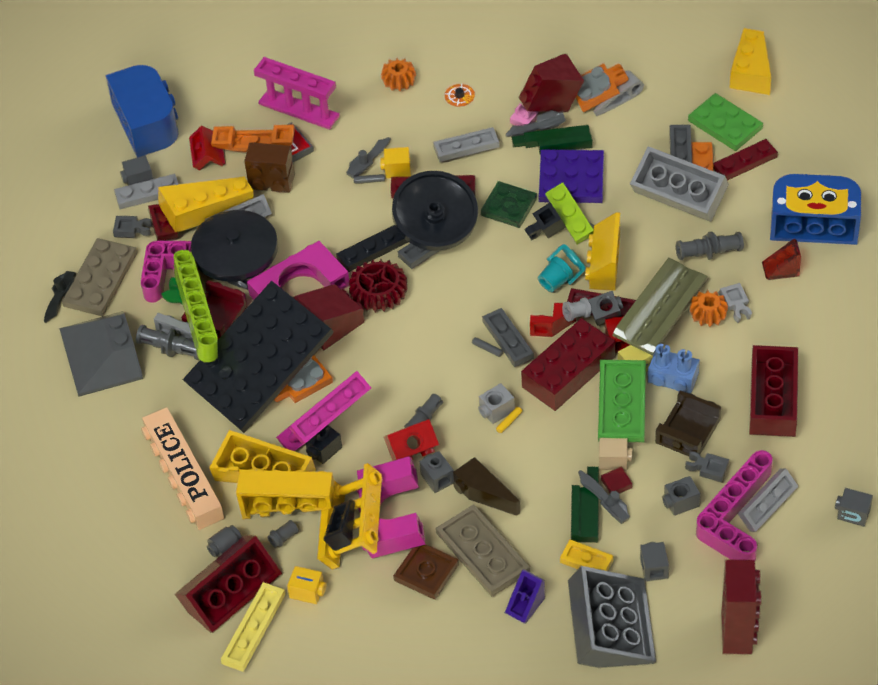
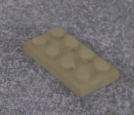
[62,238,137,317]
[436,504,530,597]

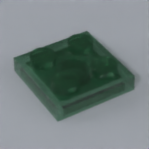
[481,181,537,228]

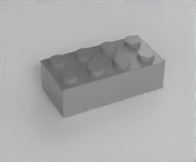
[630,146,729,222]

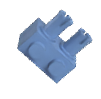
[648,344,700,393]

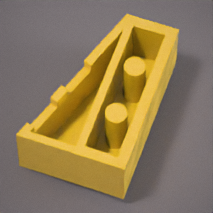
[730,28,771,95]

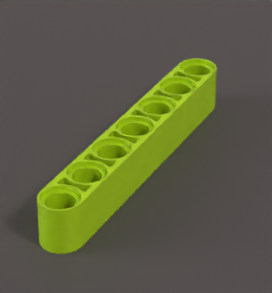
[174,250,218,362]

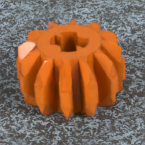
[381,58,416,91]
[690,289,728,327]

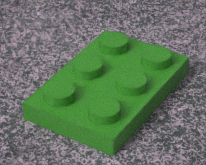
[688,93,763,151]

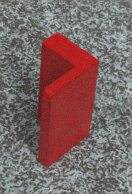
[189,125,225,170]

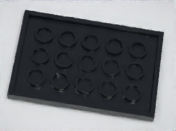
[182,281,334,433]

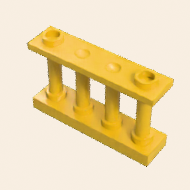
[317,463,382,570]

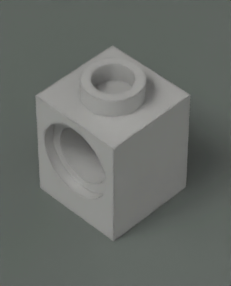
[478,383,515,424]

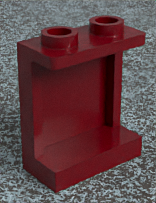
[181,280,247,339]

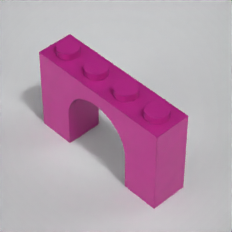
[247,241,349,300]
[356,456,425,559]

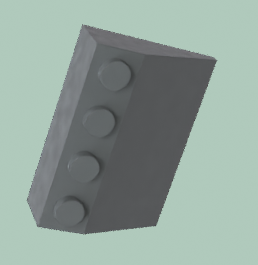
[568,566,656,668]

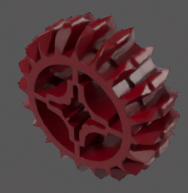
[349,259,408,313]

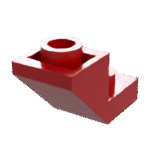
[530,303,576,337]

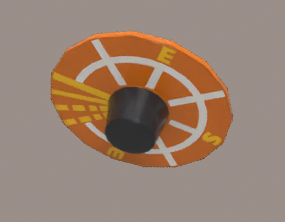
[445,84,475,107]

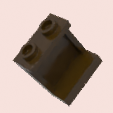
[655,390,721,457]

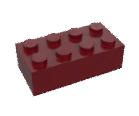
[521,318,615,411]
[749,345,798,437]
[721,559,761,654]

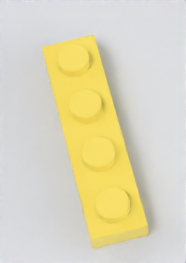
[221,582,285,672]

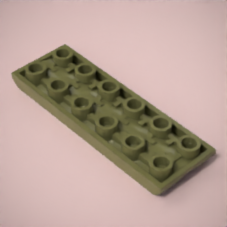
[613,257,708,355]

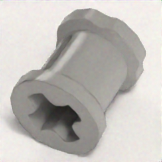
[562,298,591,322]

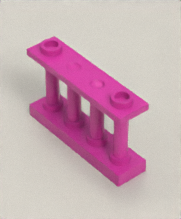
[253,57,340,130]
[276,371,371,451]

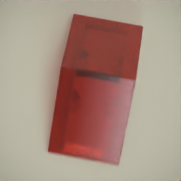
[762,239,801,280]

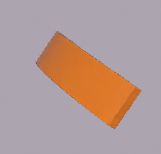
[211,125,295,152]

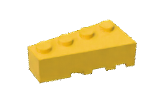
[158,177,253,232]
[209,430,316,483]
[236,469,335,519]

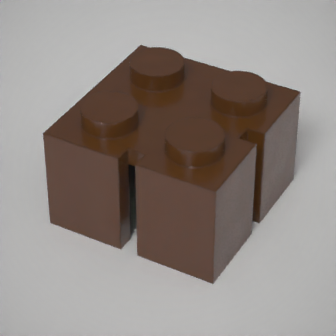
[244,142,295,193]

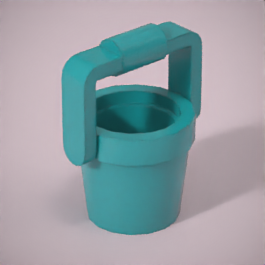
[537,244,586,292]

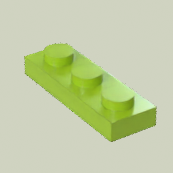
[545,183,594,245]

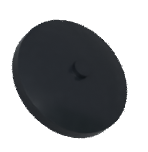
[392,171,478,251]
[191,210,278,282]

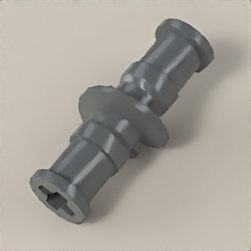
[675,232,744,260]
[136,325,199,360]

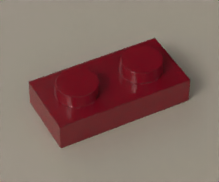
[148,204,178,241]

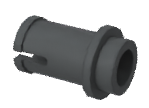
[268,520,299,547]

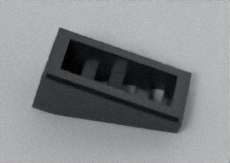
[323,499,355,551]

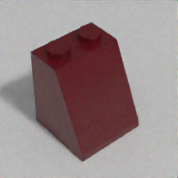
[519,54,584,112]
[293,284,364,351]

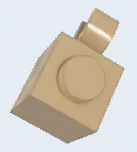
[599,438,632,471]

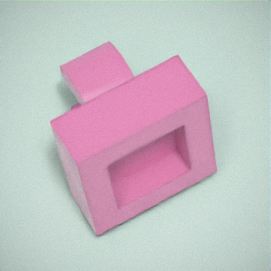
[510,103,538,125]

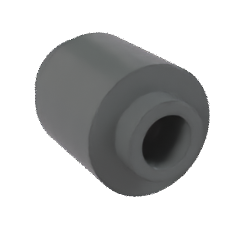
[207,525,242,557]

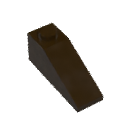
[453,457,520,516]

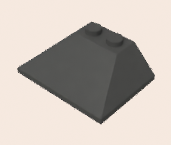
[59,311,143,397]

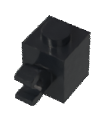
[524,202,566,240]
[306,425,342,464]

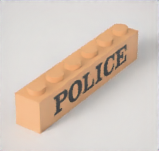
[141,407,224,530]

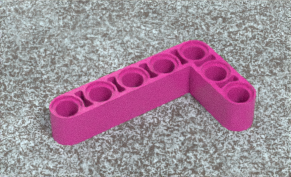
[141,241,199,303]
[696,450,772,561]

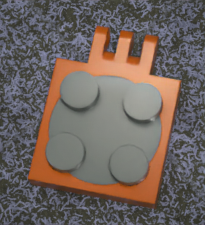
[576,63,628,112]
[274,355,333,403]

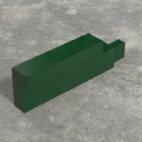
[511,125,592,154]
[571,467,599,543]

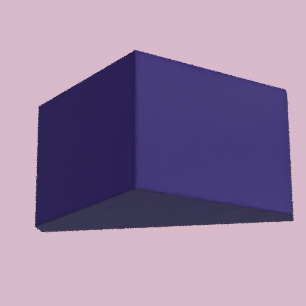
[504,569,545,624]

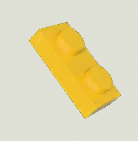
[560,539,613,571]

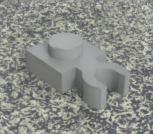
[718,283,752,323]

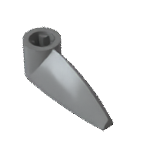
[593,70,644,116]

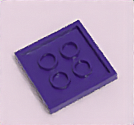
[539,150,604,203]

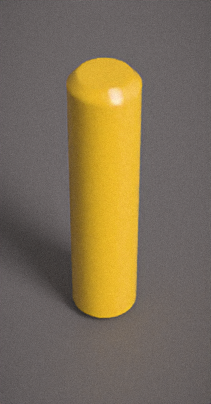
[496,407,522,433]

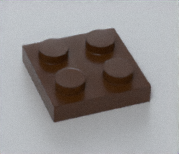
[393,544,459,600]

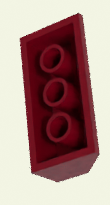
[175,535,282,633]

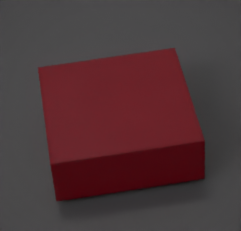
[601,467,632,494]

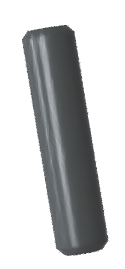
[353,174,385,184]
[472,337,503,357]

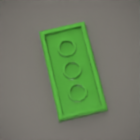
[598,360,646,442]

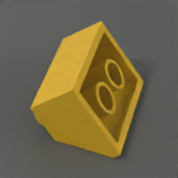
[585,212,620,291]

